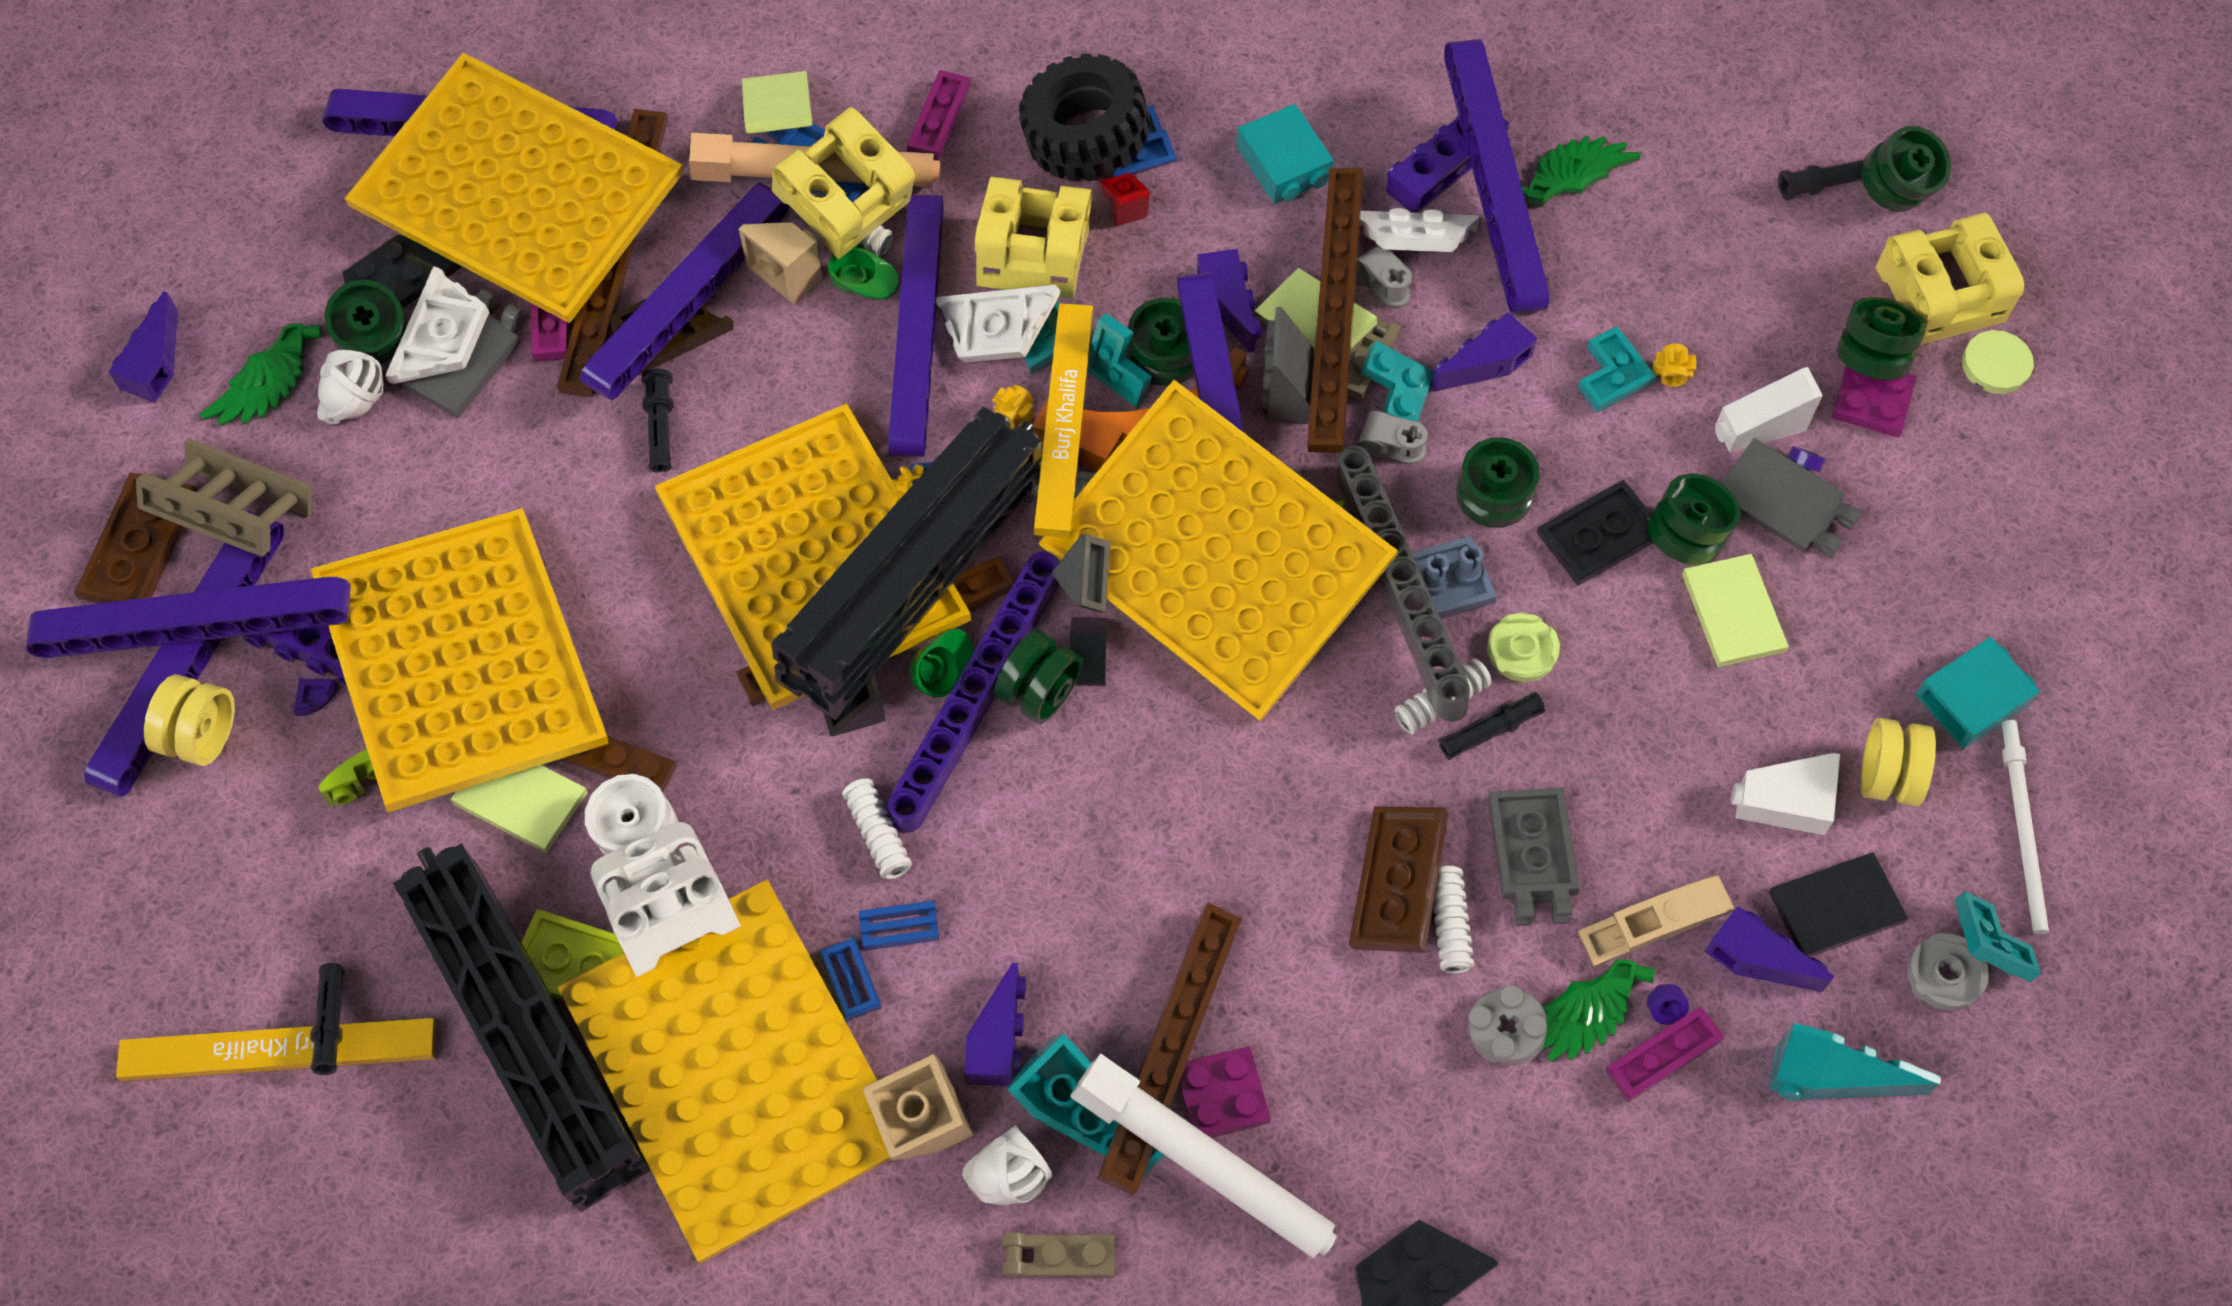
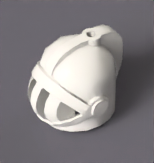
[317,350,384,425]
[962,1125,1052,1206]

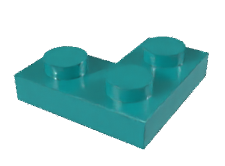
[1087,313,1152,407]
[1578,326,1656,413]
[1360,340,1434,422]
[1954,891,2041,983]

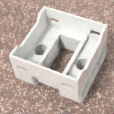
[590,822,741,977]

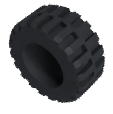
[1019,53,1150,182]

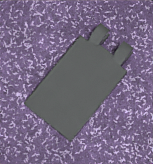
[401,289,526,418]
[1722,438,1862,558]
[1488,788,1580,926]

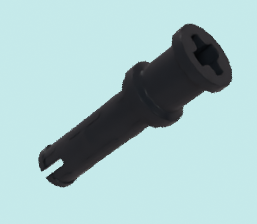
[1778,160,1863,200]
[641,368,674,473]

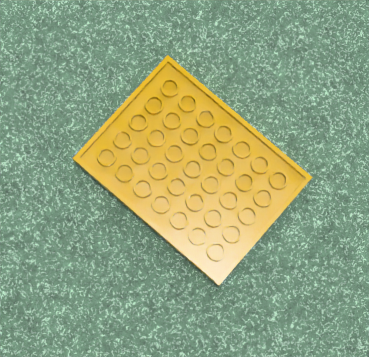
[344,53,684,323]
[1038,380,1398,722]
[655,403,971,711]
[311,508,609,813]
[558,879,891,1265]

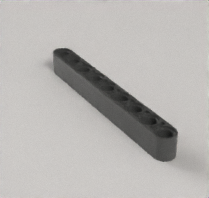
[1338,446,1470,722]

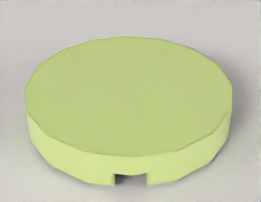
[1962,330,2034,394]
[1487,613,1560,682]

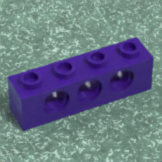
[1386,115,1509,213]
[243,626,347,686]

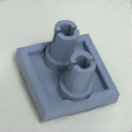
[1412,536,1497,618]

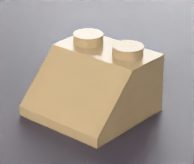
[739,222,823,305]
[862,1054,974,1161]

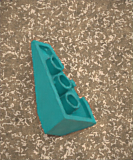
[1768,1022,1941,1101]
[1007,1033,1164,1176]

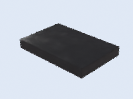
[1536,479,1654,586]
[1769,852,1908,957]

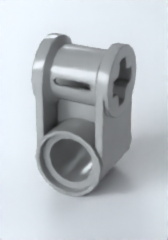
[1357,245,1412,309]
[1358,411,1428,465]

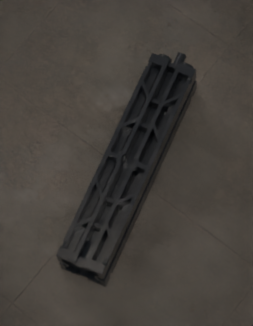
[771,406,1042,720]
[393,843,651,1212]

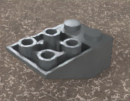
[1261,307,1313,424]

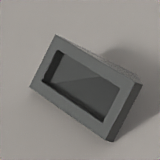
[1052,534,1110,613]

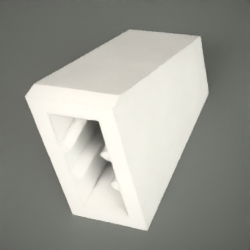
[1715,367,1823,453]
[1731,753,1840,835]

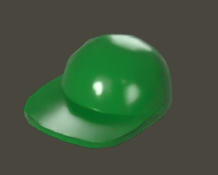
[828,248,898,300]
[909,628,975,698]

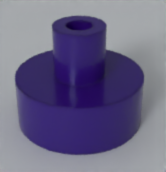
[1788,446,1826,472]
[1647,984,1689,1025]

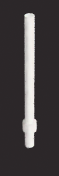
[2002,720,2049,934]

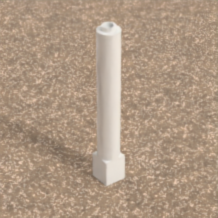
[1070,1054,1337,1258]

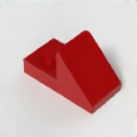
[1099,172,1150,226]

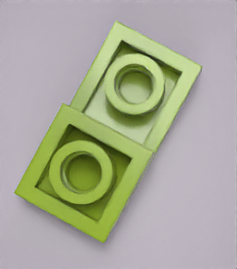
[319,749,376,806]

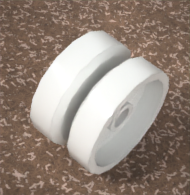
[585,774,679,856]

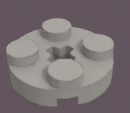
[1907,933,1989,1011]
[1469,985,1547,1066]

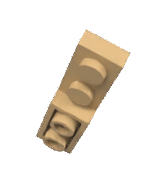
[1578,875,1735,968]

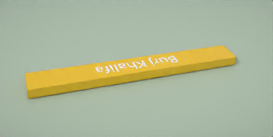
[1034,303,1093,538]
[116,1018,436,1081]

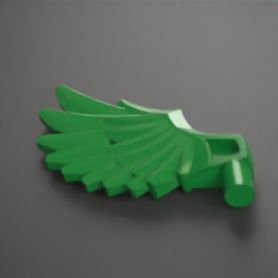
[1521,136,1641,207]
[200,323,323,426]
[1510,959,1655,1062]

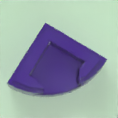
[293,679,338,716]

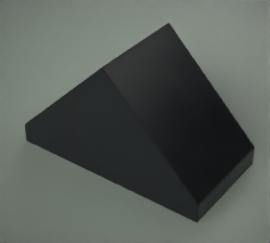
[1070,617,1107,686]
[823,676,886,737]

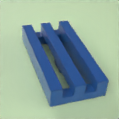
[859,900,939,951]
[819,937,882,1022]

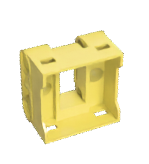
[772,107,915,260]
[975,176,1092,299]
[1876,212,2024,345]

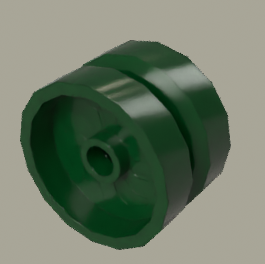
[1861,126,1952,212]
[324,279,408,364]
[1127,297,1194,386]
[1836,297,1927,380]
[1456,437,1540,528]
[1648,473,1741,565]
[994,629,1083,725]

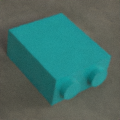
[1236,103,1334,204]
[1915,637,2040,750]

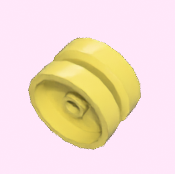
[144,674,235,766]
[1861,718,1936,806]

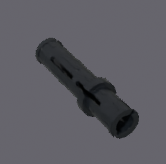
[1438,692,1546,760]
[310,963,345,1075]

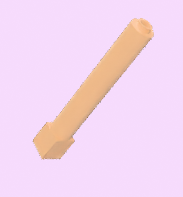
[689,133,940,187]

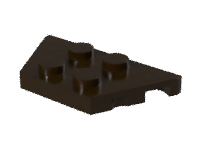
[611,299,733,375]

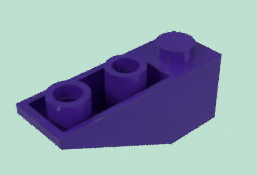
[1196,249,1261,352]
[108,291,178,403]
[1432,312,1537,392]
[1704,906,1834,992]
[964,963,1026,1086]

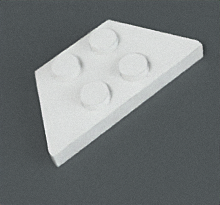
[1360,208,1479,252]
[385,267,489,384]
[936,285,1060,363]

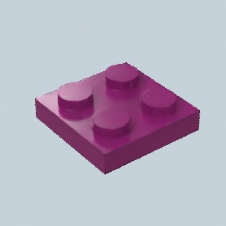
[1831,365,1917,438]
[1179,1046,1271,1138]

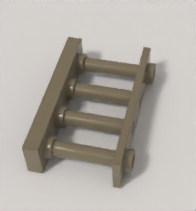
[136,438,312,557]

